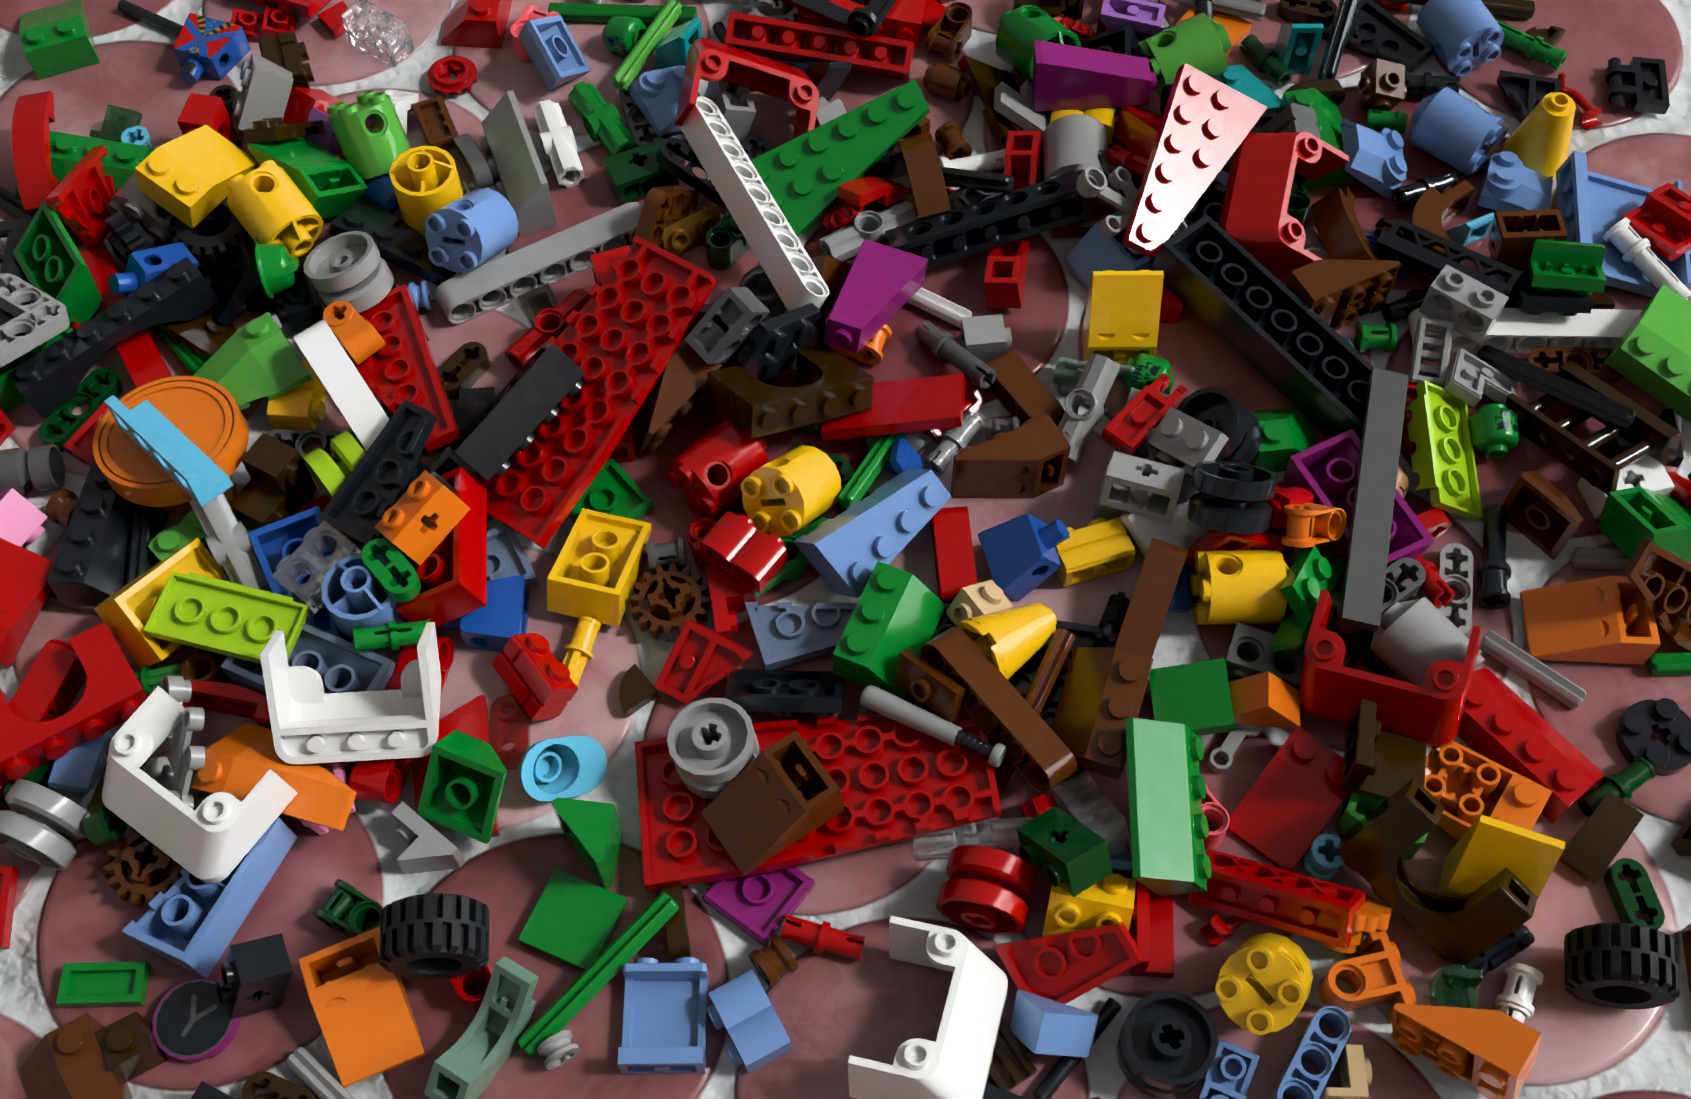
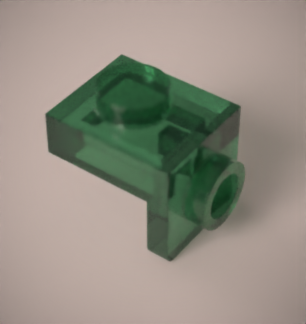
[89,105,143,142]
[1428,964,1483,1009]

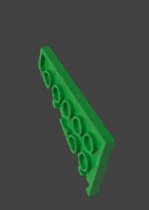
[751,79,930,237]

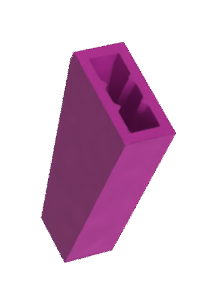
[1032,40,1156,112]
[824,239,928,354]

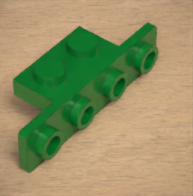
[1269,546,1346,652]

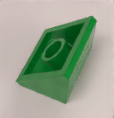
[551,798,623,890]

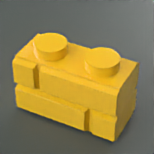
[1055,517,1135,587]

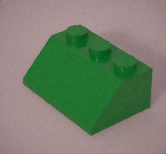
[1278,88,1359,189]
[13,200,102,324]
[833,561,946,700]

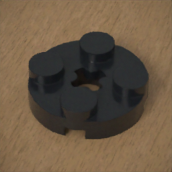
[1616,698,1691,776]

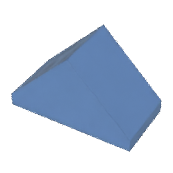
[1009,989,1099,1058]

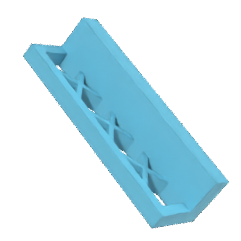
[104,395,233,507]

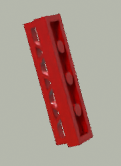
[1130,830,1174,978]
[1188,849,1366,948]

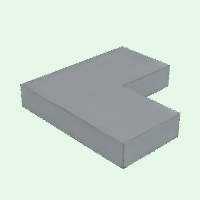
[993,79,1051,141]
[1443,348,1518,407]

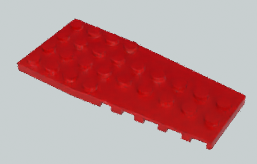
[472,236,717,549]
[634,710,1001,892]

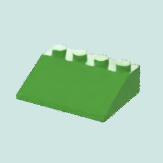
[1604,284,1691,423]

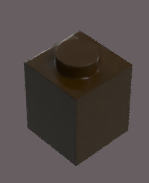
[95,1012,167,1082]

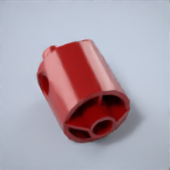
[665,419,770,518]

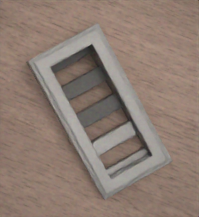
[1407,316,1455,388]

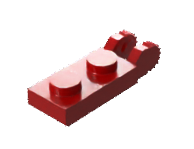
[1101,373,1188,455]

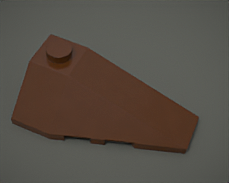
[1624,539,1691,651]
[21,1013,133,1099]

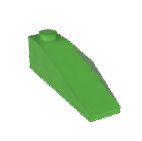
[193,312,312,410]

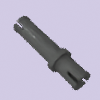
[914,320,997,389]

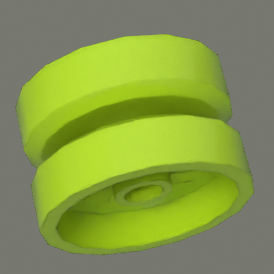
[302,430,366,500]

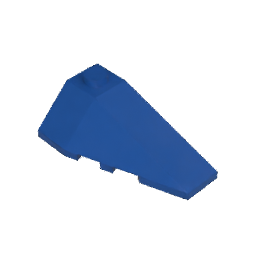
[247,505,339,636]

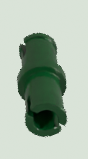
[1239,35,1294,87]
[1578,757,1656,817]

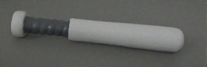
[860,685,1007,768]

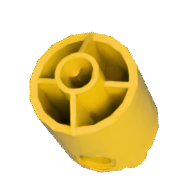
[389,145,464,236]
[226,160,324,257]
[740,445,841,537]
[1189,550,1290,625]
[1215,933,1313,1035]

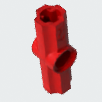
[504,288,591,371]

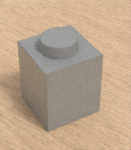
[960,314,1012,363]

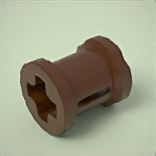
[935,121,972,160]

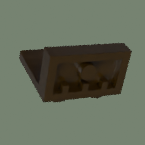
[1341,699,1426,801]

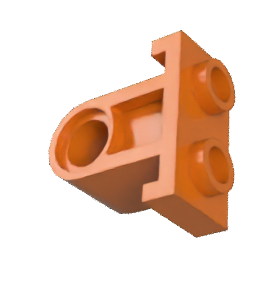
[1319,930,1416,1024]

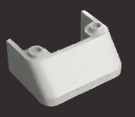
[260,622,441,764]
[102,686,298,884]
[848,916,1008,1099]

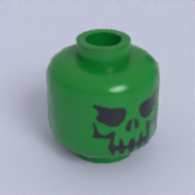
[602,15,647,57]
[1122,353,1176,395]
[1469,403,1519,459]

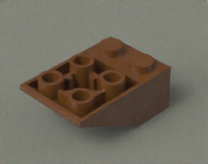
[1286,259,1401,328]
[636,342,723,458]
[950,414,1071,498]
[701,730,845,876]

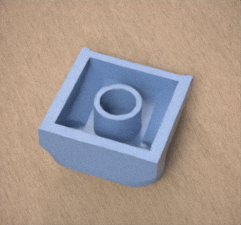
[629,65,701,136]
[1339,118,1407,199]
[1477,151,1553,211]

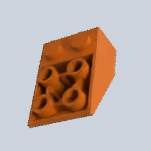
[1520,576,1660,665]
[1424,741,1552,842]
[298,927,426,1088]
[1392,1003,1542,1099]

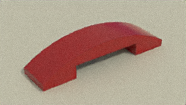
[12,91,58,213]
[148,681,271,729]

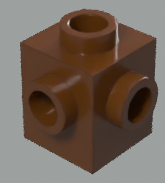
[1358,59,1407,111]

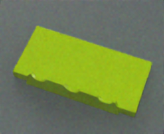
[1405,380,1483,522]
[143,571,311,664]

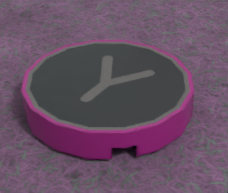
[152,977,240,1064]

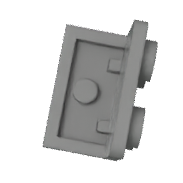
[1147,407,1229,482]

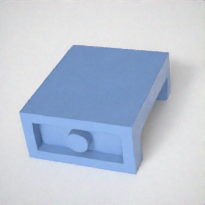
[617,957,709,1075]

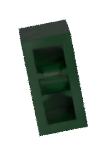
[602,138,679,206]
[1017,806,1113,897]

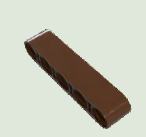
[1114,538,1188,658]
[920,627,1077,793]

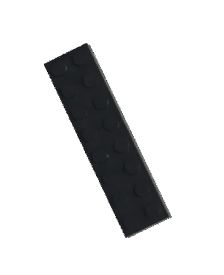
[1150,215,1409,440]

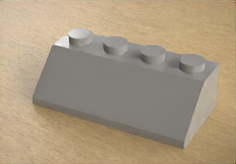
[479,90,557,236]

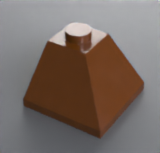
[1497,471,1584,560]

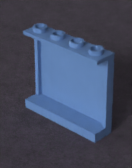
[1556,151,1691,297]

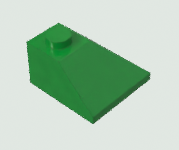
[1250,407,1316,472]
[417,730,507,844]

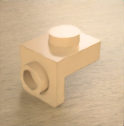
[946,580,1014,627]
[1319,1044,1372,1099]

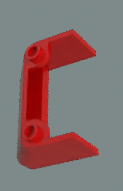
[675,38,819,139]
[1219,132,1349,284]
[1299,589,1482,748]

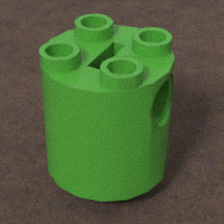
[1137,12,1231,97]
[327,90,410,180]

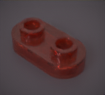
[489,694,530,770]

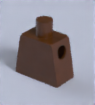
[1488,209,1568,277]

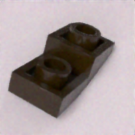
[1559,791,1644,884]

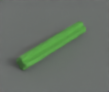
[612,0,682,91]

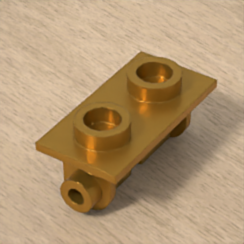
[660,204,721,255]

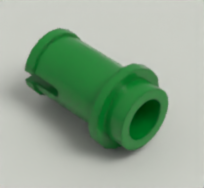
[1366,109,1408,132]

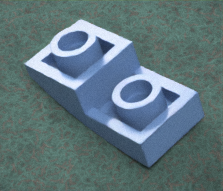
[48,726,117,794]
[1197,1039,1260,1099]

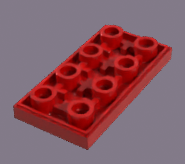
[820,373,966,441]

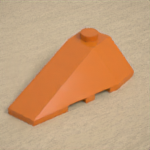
[191,723,357,831]

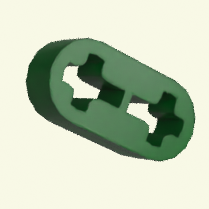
[361,538,421,603]

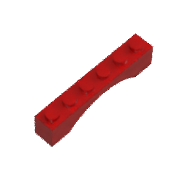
[984,131,1043,309]

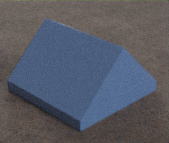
[519,15,591,92]

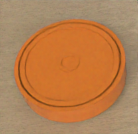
[93,376,249,507]

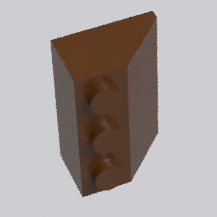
[1051,647,1154,779]

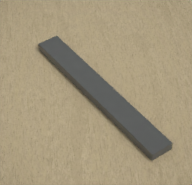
[1338,367,1409,632]

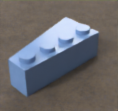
[121,817,297,978]

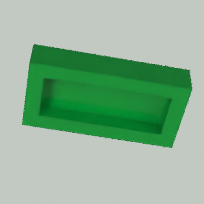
[56,961,151,1008]

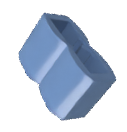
[706,969,793,1074]

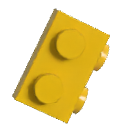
[1042,873,1136,936]

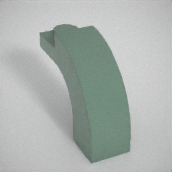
[424,956,539,1099]

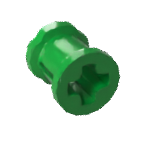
[1355,322,1397,353]

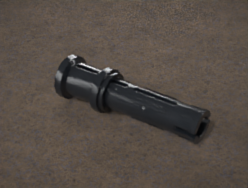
[1476,504,1512,610]

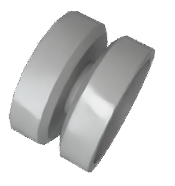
[303,231,394,313]
[667,697,761,800]
[0,779,87,872]

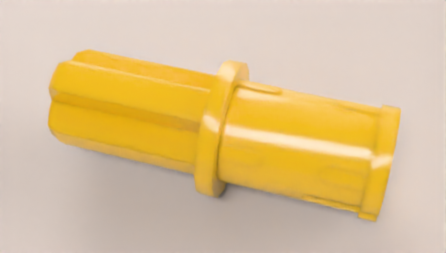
[562,616,601,687]

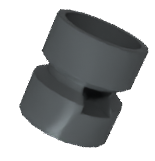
[0,443,66,494]

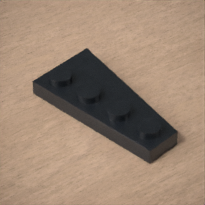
[329,195,463,286]
[318,399,437,546]

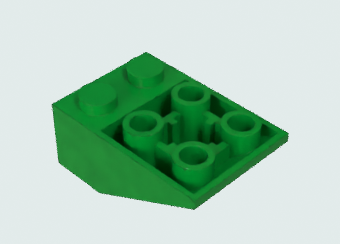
[247,137,368,219]
[1597,486,1691,561]

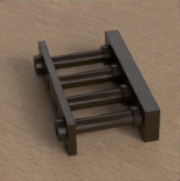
[1506,361,1681,495]

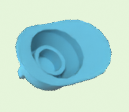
[517,735,608,801]

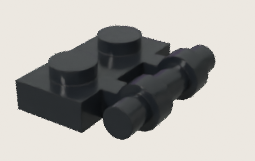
[1605,57,1670,114]

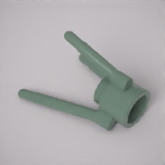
[1053,357,1135,414]

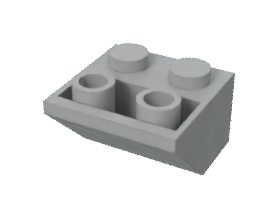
[232,53,294,130]

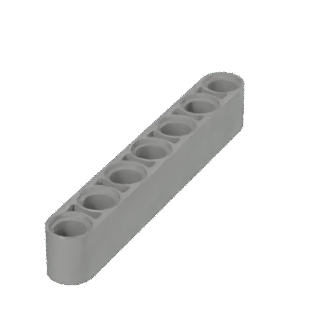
[435,202,642,324]

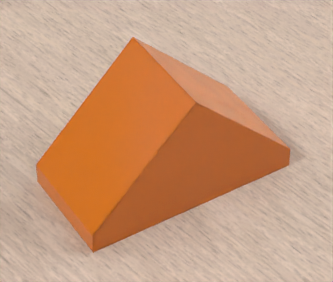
[1229,671,1300,729]

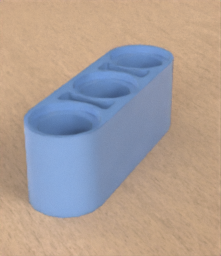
[1270,1006,1352,1099]

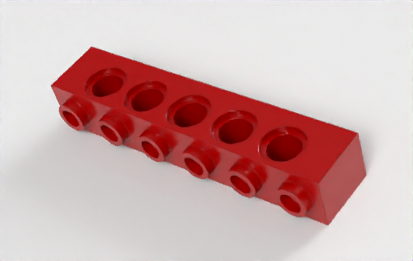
[724,11,915,81]

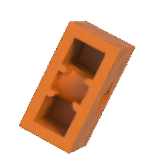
[375,470,471,566]

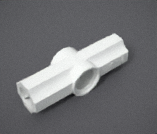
[533,99,585,188]

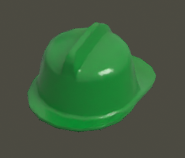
[253,238,299,299]

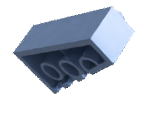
[793,469,951,598]

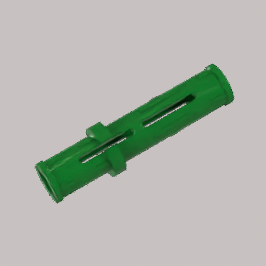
[1495,19,1568,71]

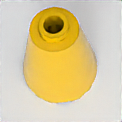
[1502,92,1576,179]
[956,603,1057,680]

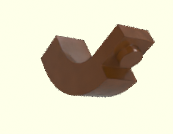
[898,132,951,218]
[1405,180,1475,285]
[1311,187,1382,260]

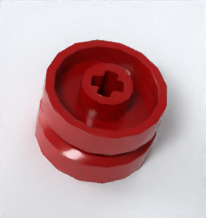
[936,845,1037,935]

